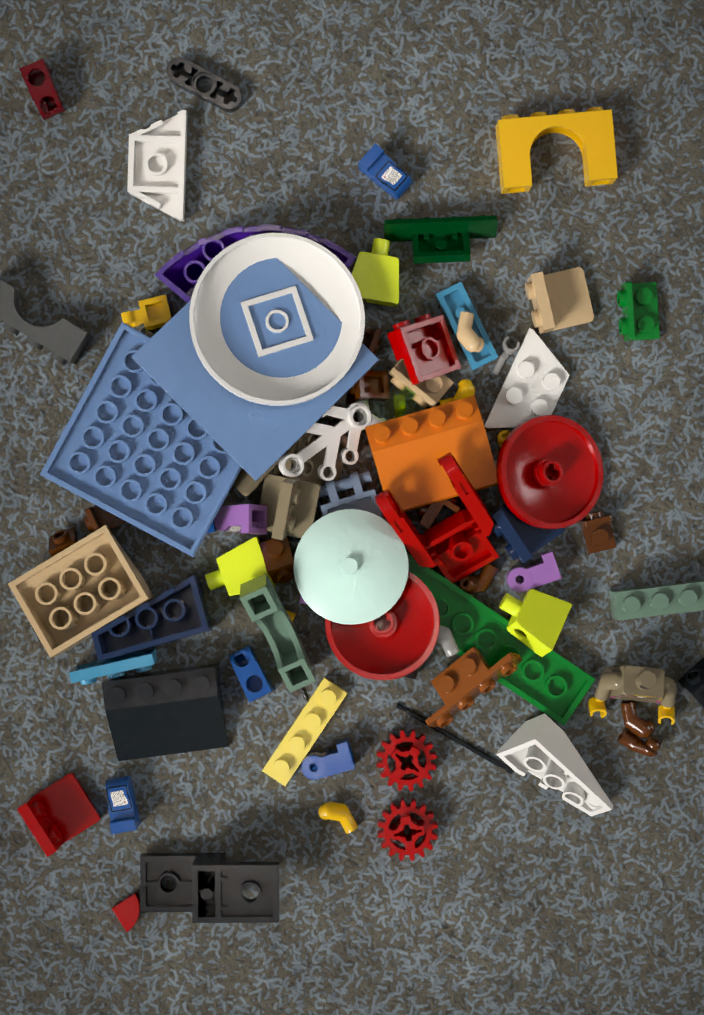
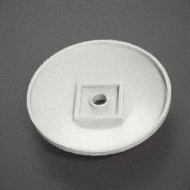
[189,233,365,406]

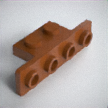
[425,647,523,728]

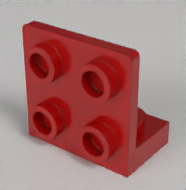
[17,772,101,857]

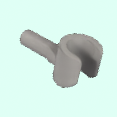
[492,336,520,376]

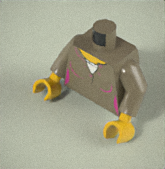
[588,665,677,725]

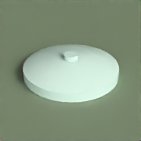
[294,509,409,625]

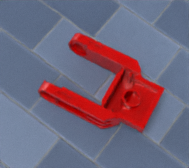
[375,452,499,583]

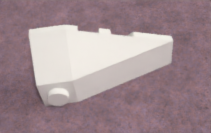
[496,714,613,816]

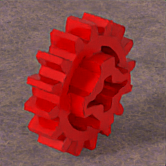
[376,728,437,791]
[377,798,438,861]

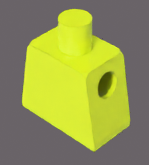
[352,238,399,308]
[205,536,276,596]
[499,589,572,657]

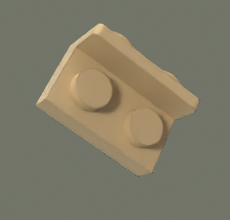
[389,359,454,409]

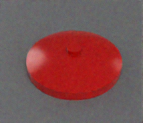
[496,415,603,529]
[325,572,440,681]

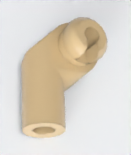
[456,312,485,352]

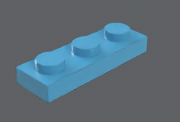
[435,282,499,371]
[69,648,158,685]

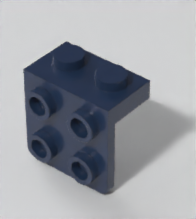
[490,504,564,563]

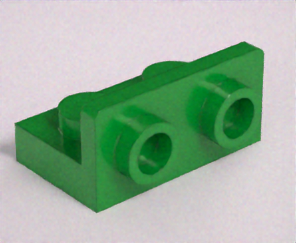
[617,282,660,342]

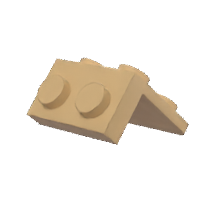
[525,267,594,334]

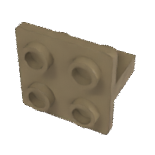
[260,473,321,540]

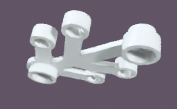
[279,403,371,481]

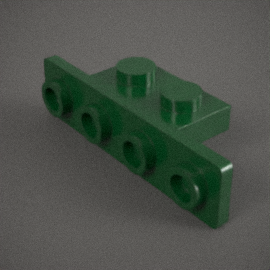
[384,215,498,264]

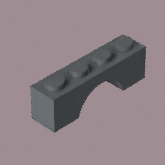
[0,279,93,365]

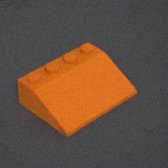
[365,395,498,511]

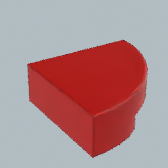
[112,891,140,932]

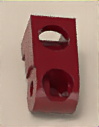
[19,59,65,120]

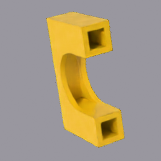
[495,107,618,194]

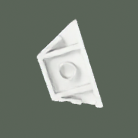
[127,110,188,221]
[484,328,570,429]

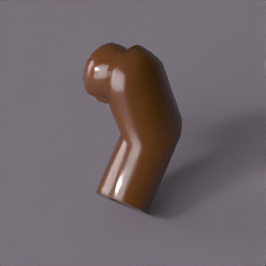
[459,563,499,594]
[621,701,655,738]
[617,729,661,757]

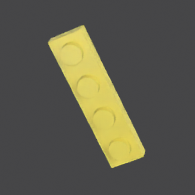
[262,677,348,786]

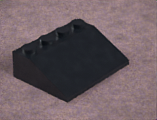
[101,663,229,761]

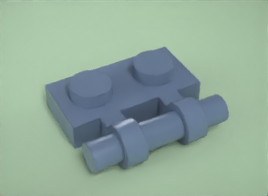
[319,471,383,517]

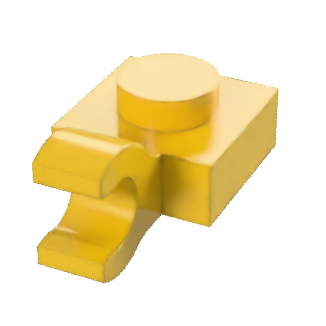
[121,294,172,331]

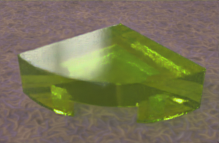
[393,395,406,418]

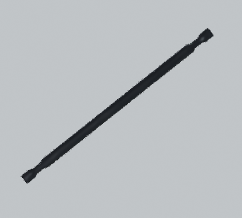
[395,703,513,774]

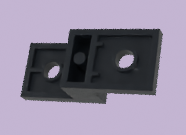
[140,853,280,923]

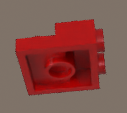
[387,313,461,385]

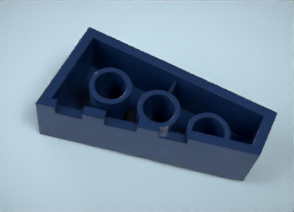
[91,575,213,661]

